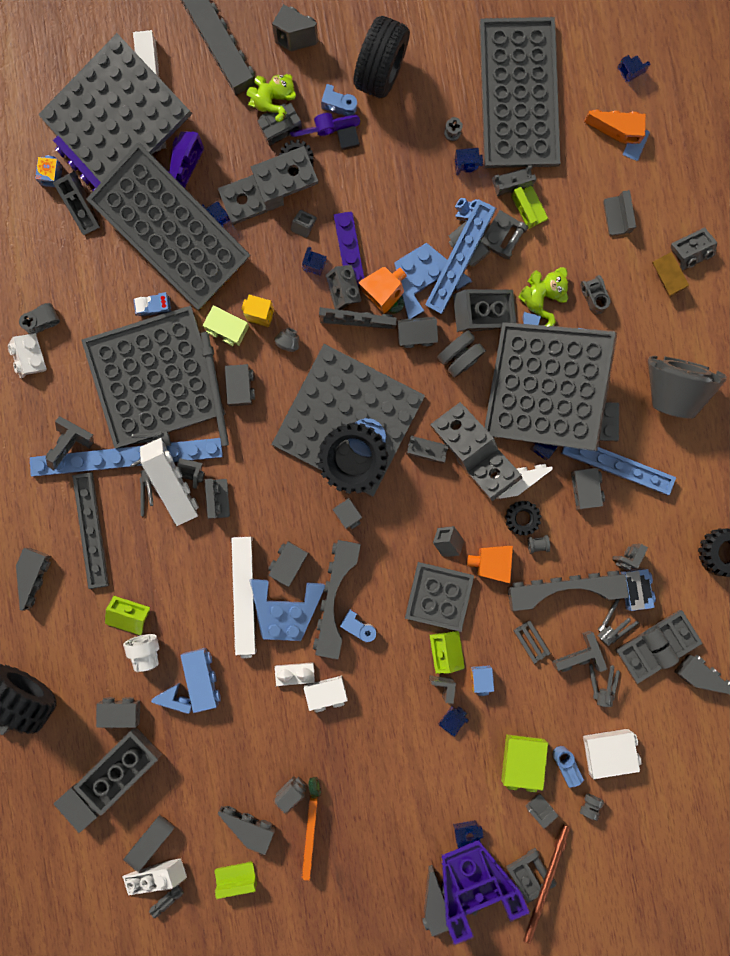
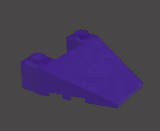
[442,840,529,945]

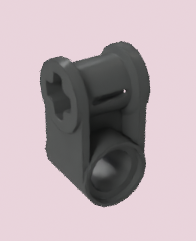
[580,275,610,314]
[19,303,60,334]

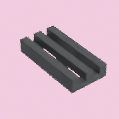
[513,620,550,664]

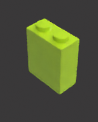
[501,734,548,792]

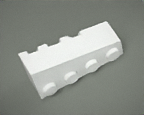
[140,438,199,526]

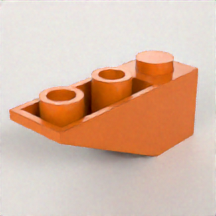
[585,110,646,144]

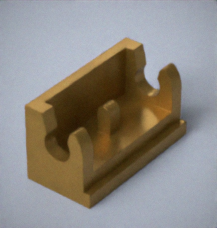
[652,252,689,296]

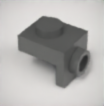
[178,458,205,489]

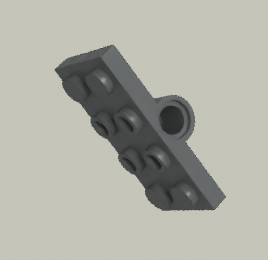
[615,610,703,684]

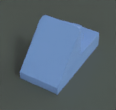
[151,683,192,714]

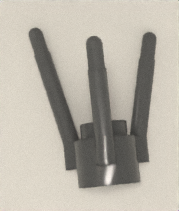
[130,431,171,468]
[139,470,154,517]
[597,599,639,646]
[589,664,620,707]

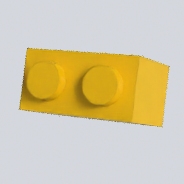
[242,295,275,327]

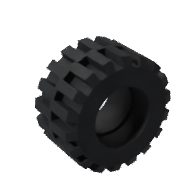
[698,528,730,577]

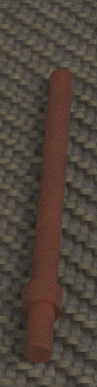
[523,825,570,944]

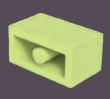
[203,305,249,346]

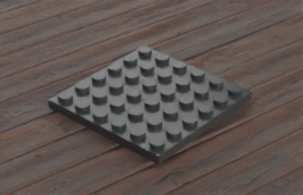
[38,33,192,182]
[81,306,226,449]
[484,322,618,451]
[271,344,425,497]

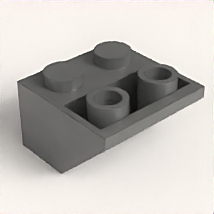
[272,4,318,51]

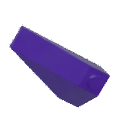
[169,131,204,188]

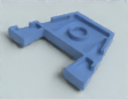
[394,243,472,319]
[250,579,325,641]

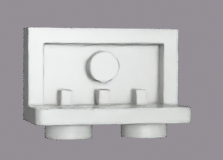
[8,333,46,378]

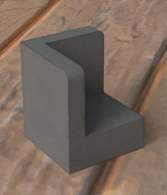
[433,526,464,557]
[525,794,558,829]

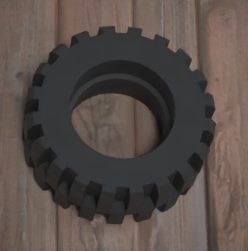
[0,664,56,734]

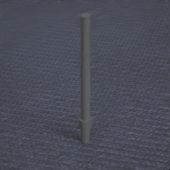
[201,332,229,446]

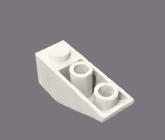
[493,464,553,499]
[123,859,187,895]

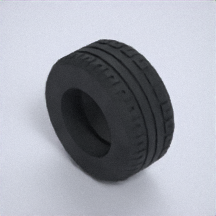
[353,16,410,99]

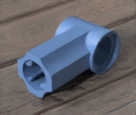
[552,746,584,788]

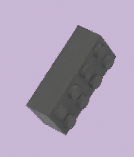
[73,727,162,816]

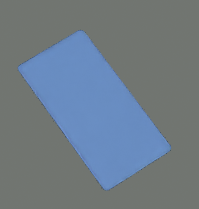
[623,130,650,161]

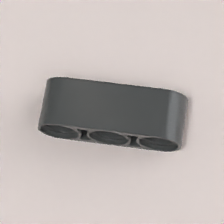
[123,815,175,872]

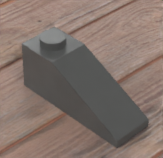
[53,171,100,235]
[422,865,449,937]

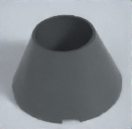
[647,356,727,419]

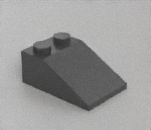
[453,289,516,332]

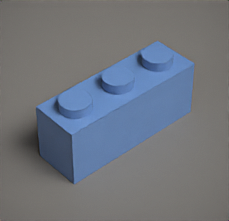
[180,648,221,713]

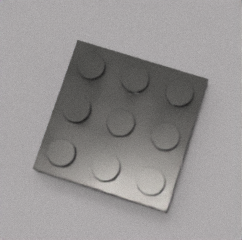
[405,562,474,632]

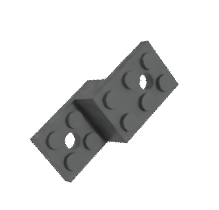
[218,146,319,225]
[430,402,523,501]

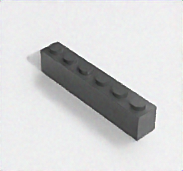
[181,0,255,96]

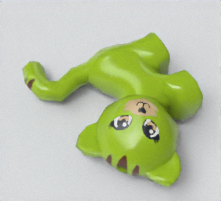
[247,74,296,122]
[518,268,568,326]

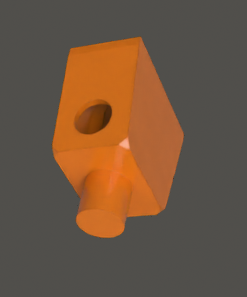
[358,267,407,314]
[467,546,513,583]

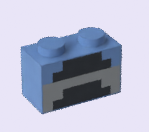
[620,568,656,611]

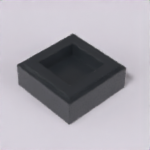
[337,126,360,151]

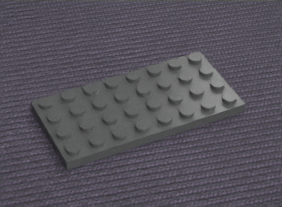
[479,17,560,168]
[86,142,251,310]

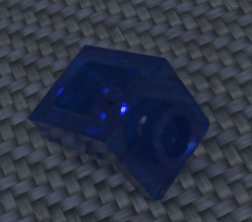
[438,705,469,737]

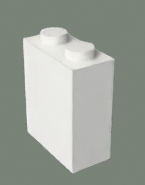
[583,729,641,779]

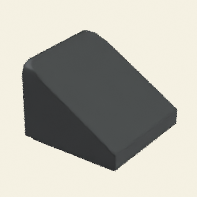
[291,210,317,238]

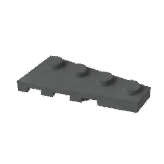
[319,307,397,329]

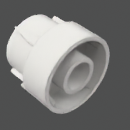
[123,634,159,672]

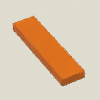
[302,795,318,881]

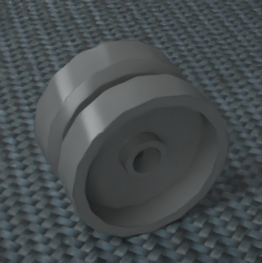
[437,330,486,378]

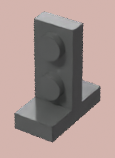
[46,416,94,471]
[552,631,607,672]

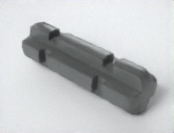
[149,885,184,918]

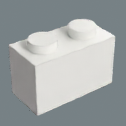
[304,676,347,712]

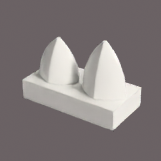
[275,662,315,686]

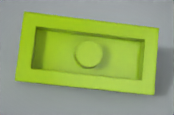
[511,186,548,229]
[105,596,150,635]
[430,631,465,673]
[215,862,257,899]

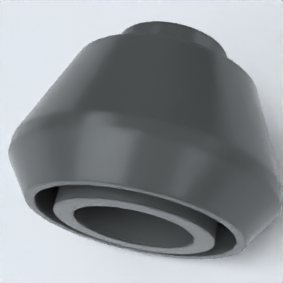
[274,328,299,352]

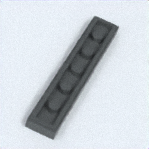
[72,472,109,589]

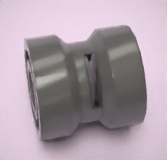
[579,793,605,821]

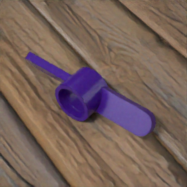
[290,113,361,137]

